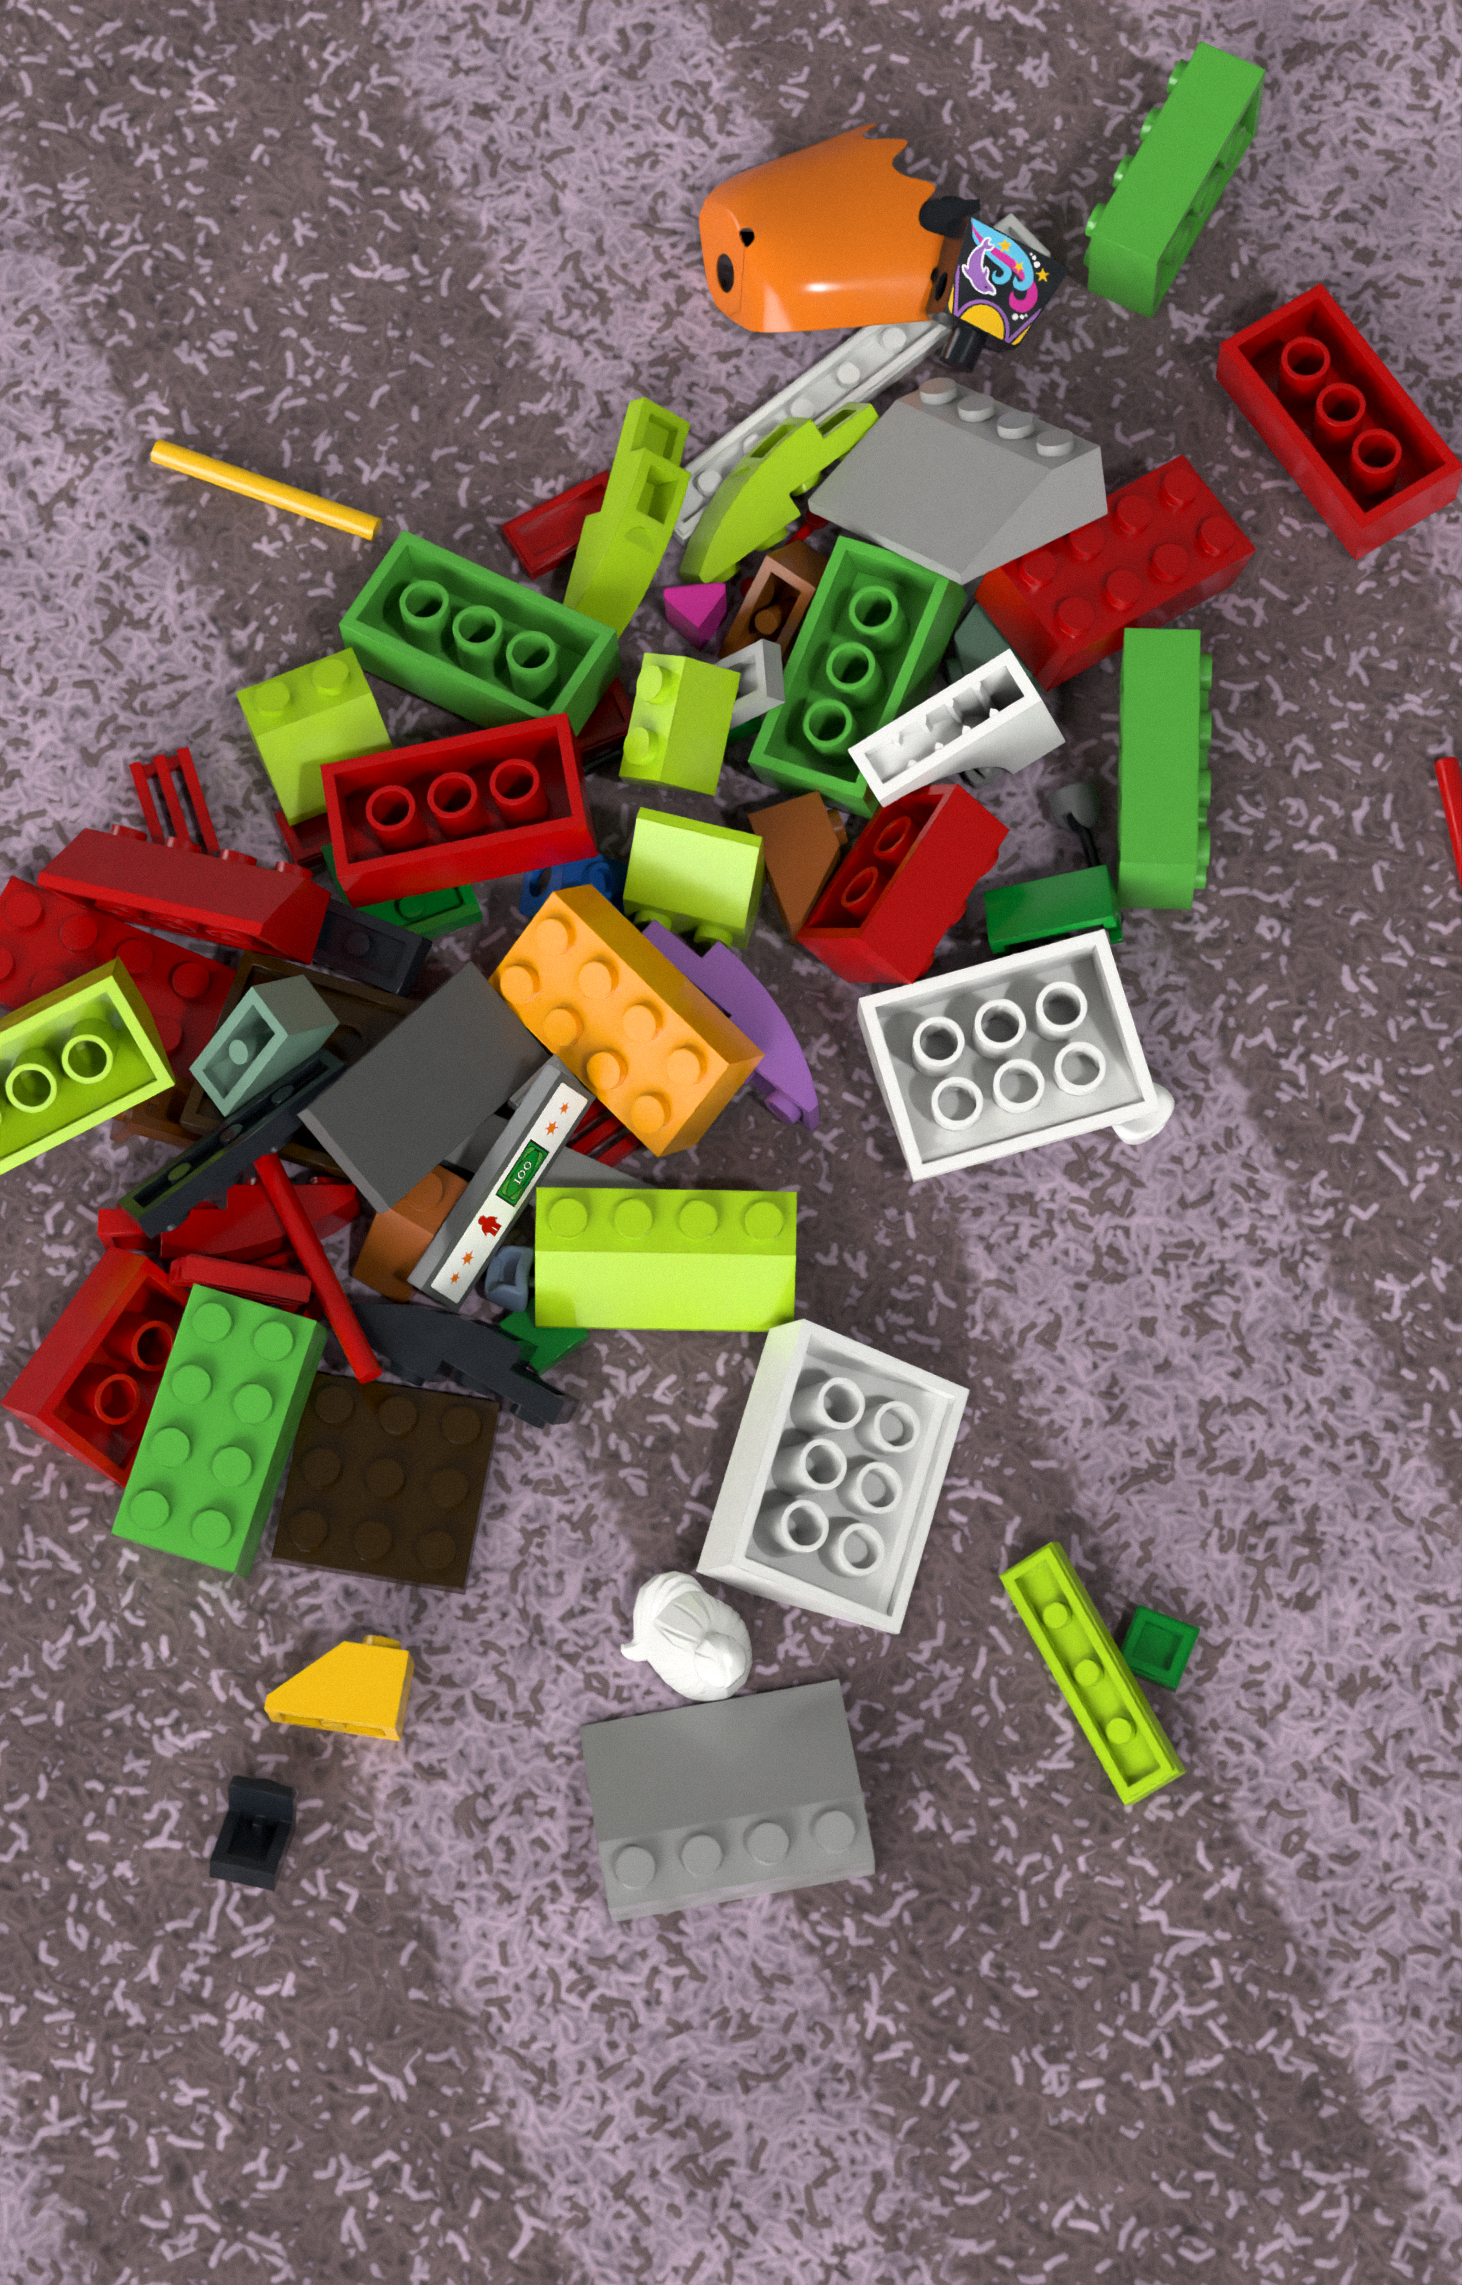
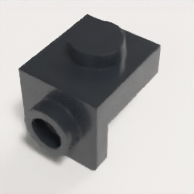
[210,1775,297,1891]

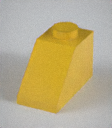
[264,1635,415,1741]

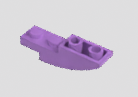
[642,919,819,1132]

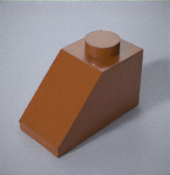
[717,539,829,670]
[747,791,848,945]
[352,1164,469,1304]

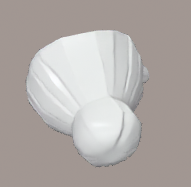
[621,1571,753,1703]

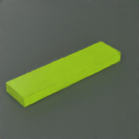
[998,1542,1187,1806]

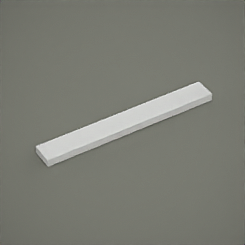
[672,213,1050,547]

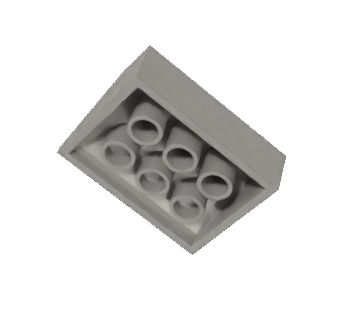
[808,377,1108,585]
[579,1679,875,1922]

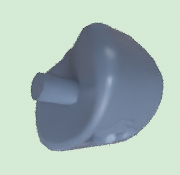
[484,1245,535,1313]

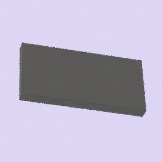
[297,961,550,1215]

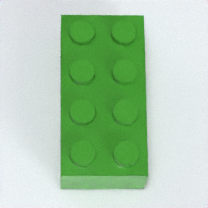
[1083,41,1266,319]
[339,529,622,737]
[747,535,967,819]
[1116,628,1212,910]
[111,1283,330,1578]

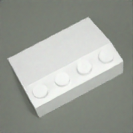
[857,929,1161,1182]
[696,1319,970,1634]

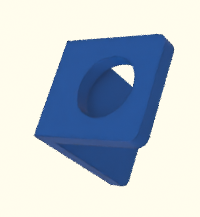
[519,853,628,917]

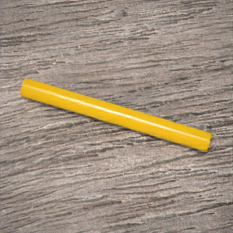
[151,439,382,541]

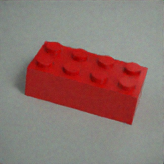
[1216,283,1462,561]
[974,454,1256,692]
[320,712,599,908]

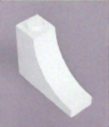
[848,649,1066,808]

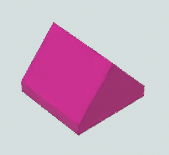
[663,582,728,652]

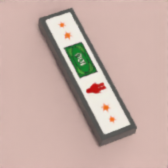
[407,1063,596,1313]

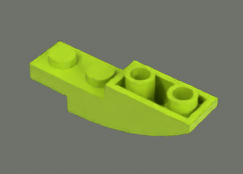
[563,397,691,639]
[678,402,880,584]

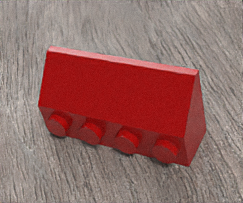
[36,824,331,966]

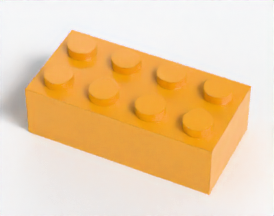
[488,884,765,1158]

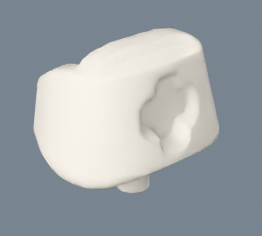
[1112,1082,1175,1145]

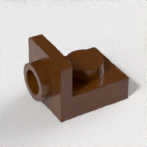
[110,1074,203,1149]

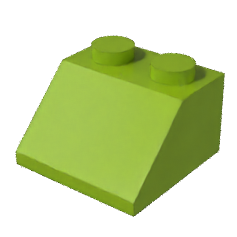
[236,647,393,826]
[619,653,741,796]
[623,807,766,950]

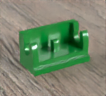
[984,864,1124,959]

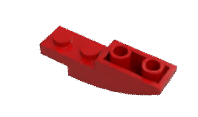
[97,1176,362,1275]

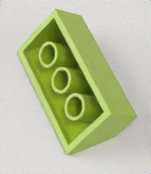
[0,957,176,1175]
[535,1187,797,1332]

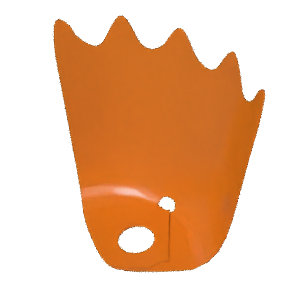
[699,123,944,332]

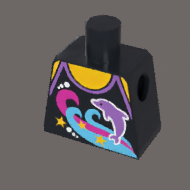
[925,216,1069,373]

